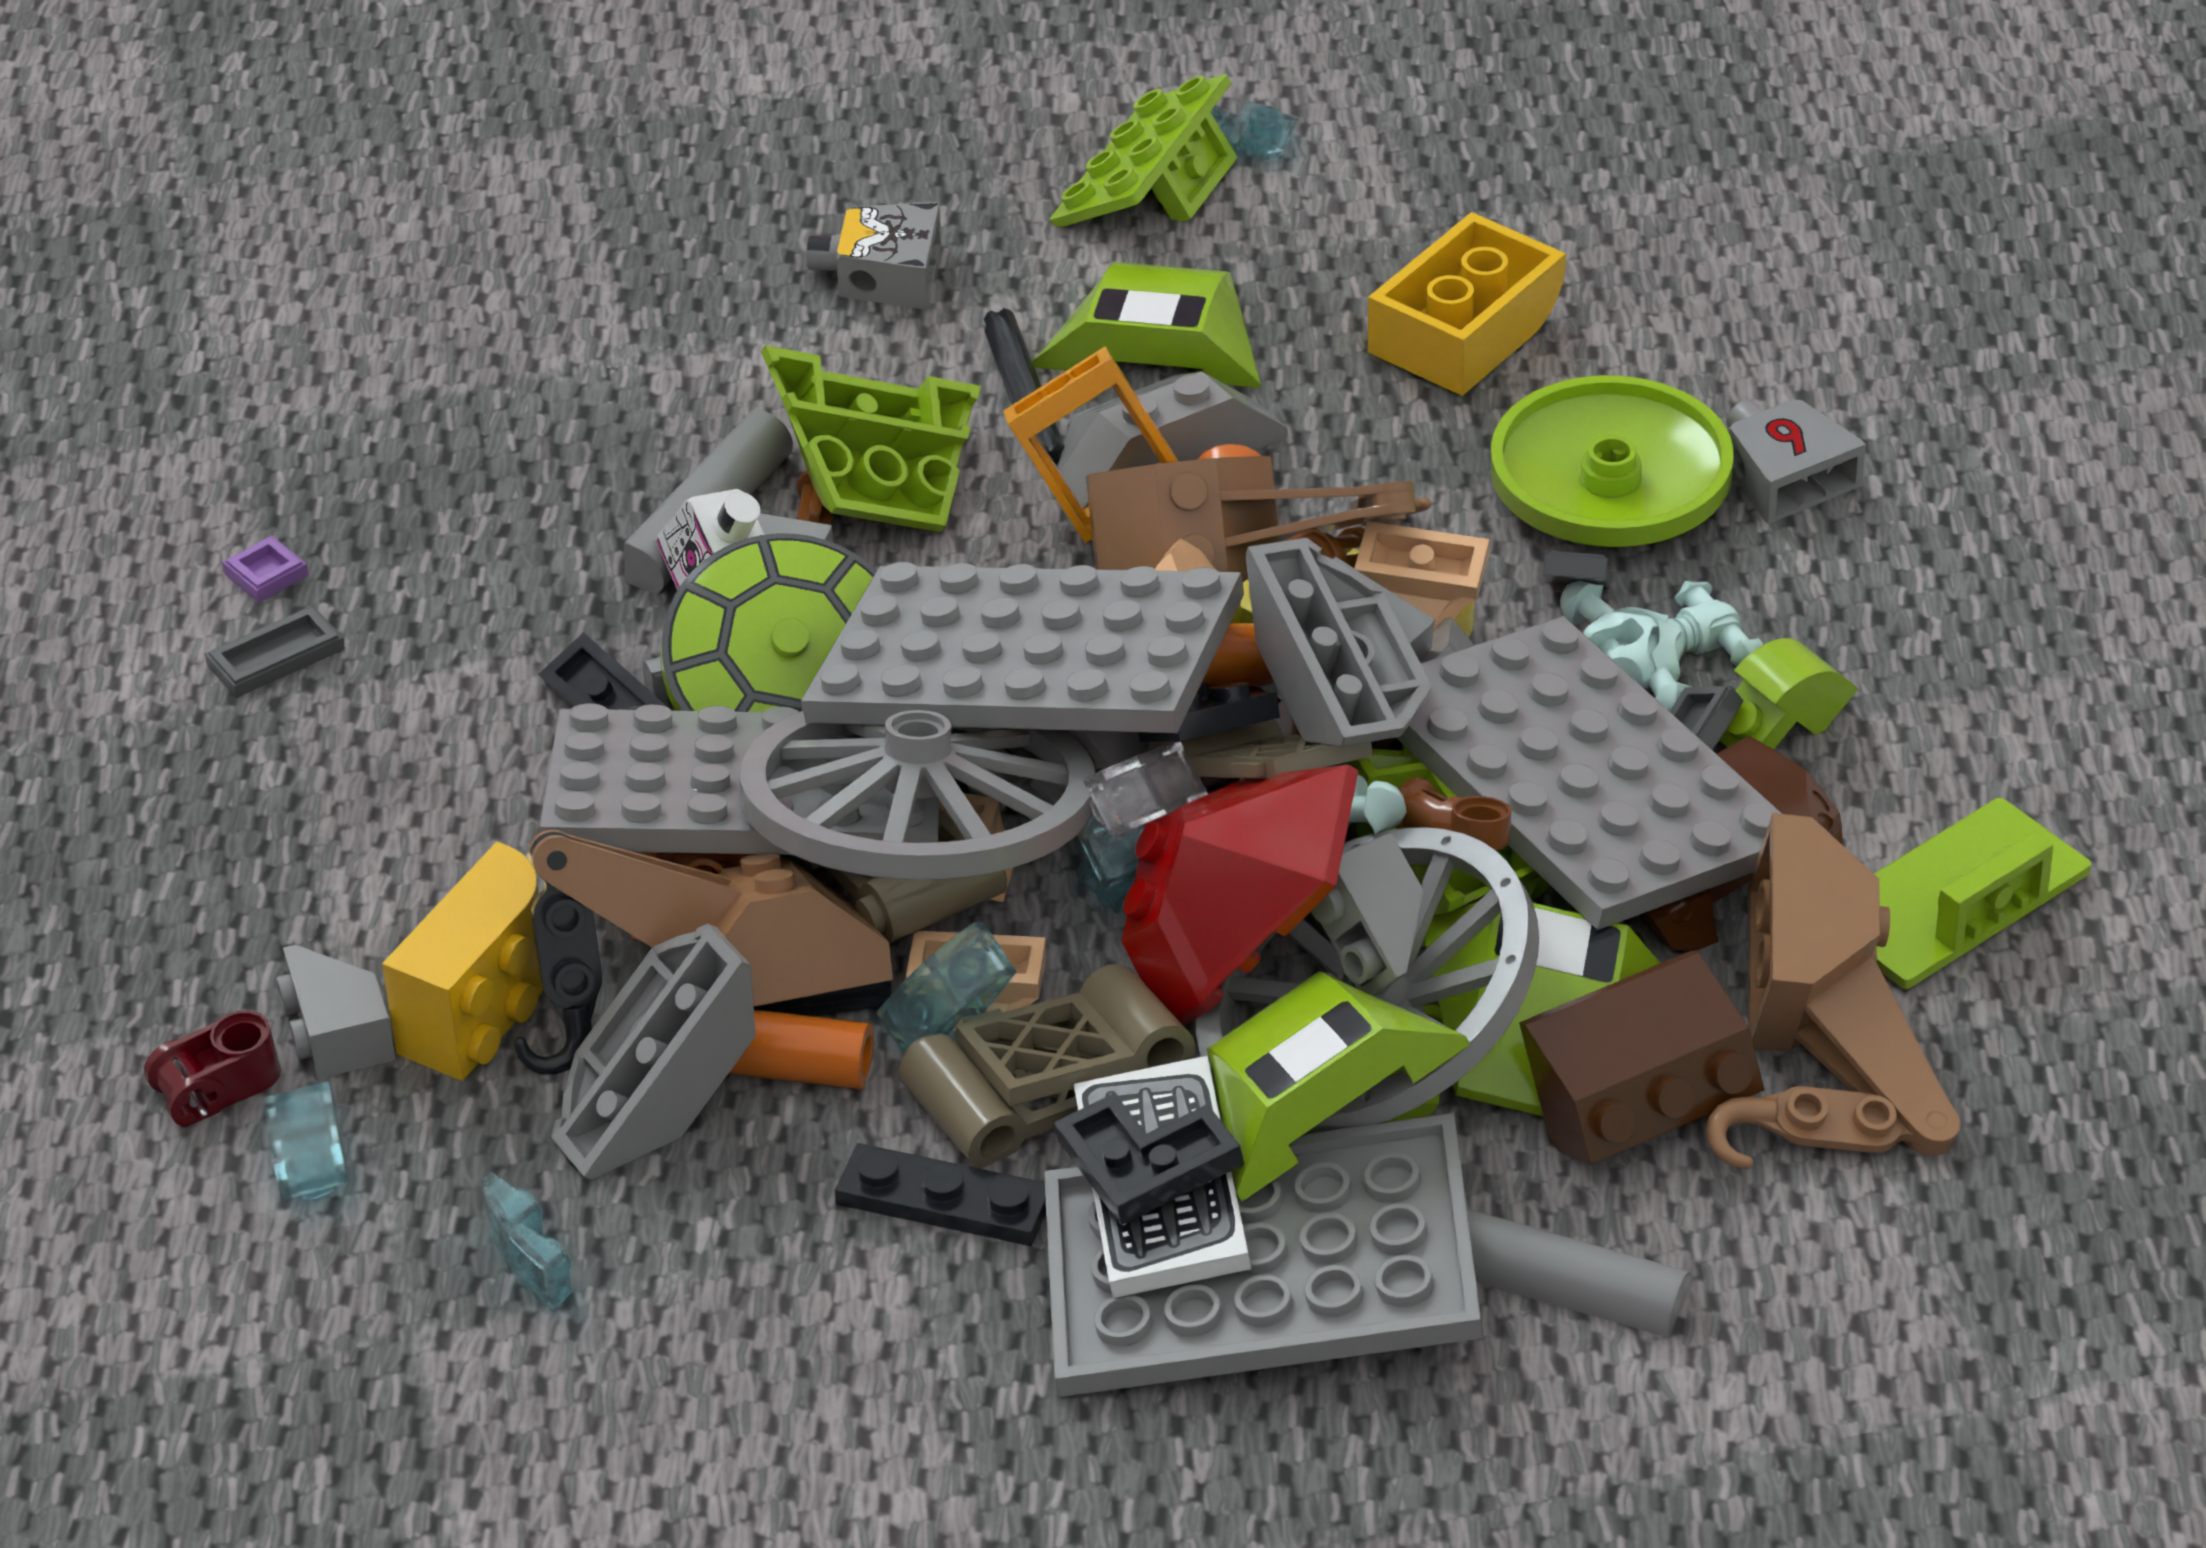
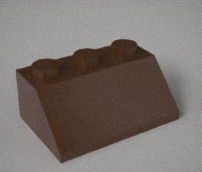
[1519,950,1765,1165]

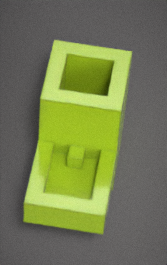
[1719,638,1859,749]

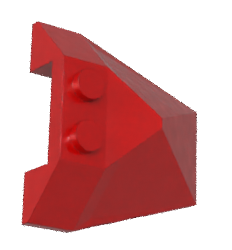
[1121,764,1359,1026]

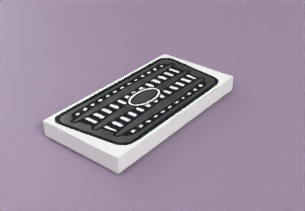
[1074,1056,1252,1298]

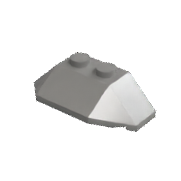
[1057,372,1288,509]
[1245,538,1432,747]
[551,924,755,1180]

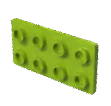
[1050,74,1238,227]
[1874,797,2091,989]

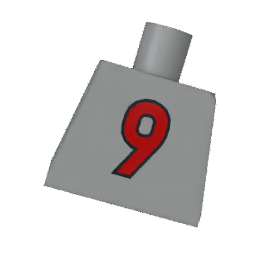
[1726,399,1866,524]

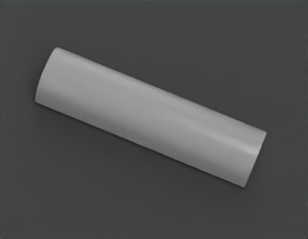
[624,407,793,594]
[1467,1208,1691,1337]

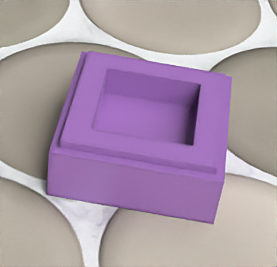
[222,536,308,602]

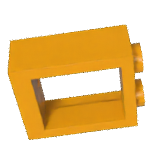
[1003,346,1178,544]

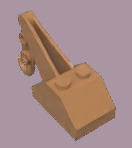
[1086,456,1431,582]
[1705,813,1961,1169]

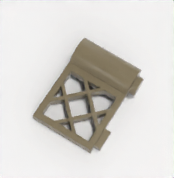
[1144,719,1373,798]
[801,808,1007,943]
[955,964,1196,1106]
[898,1019,1101,1169]

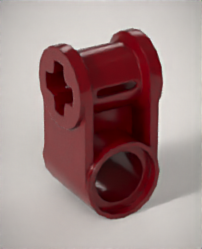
[144,1010,281,1127]

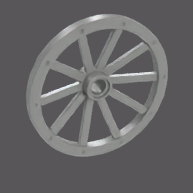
[739,710,1095,879]
[1196,827,1539,1134]

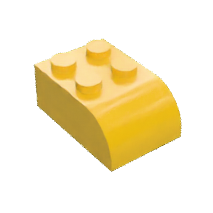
[1368,212,1566,396]
[382,841,543,1081]

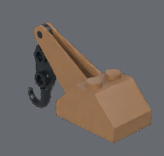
[513,829,894,1075]

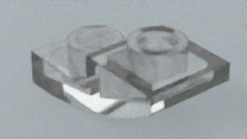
[1083,742,1208,839]

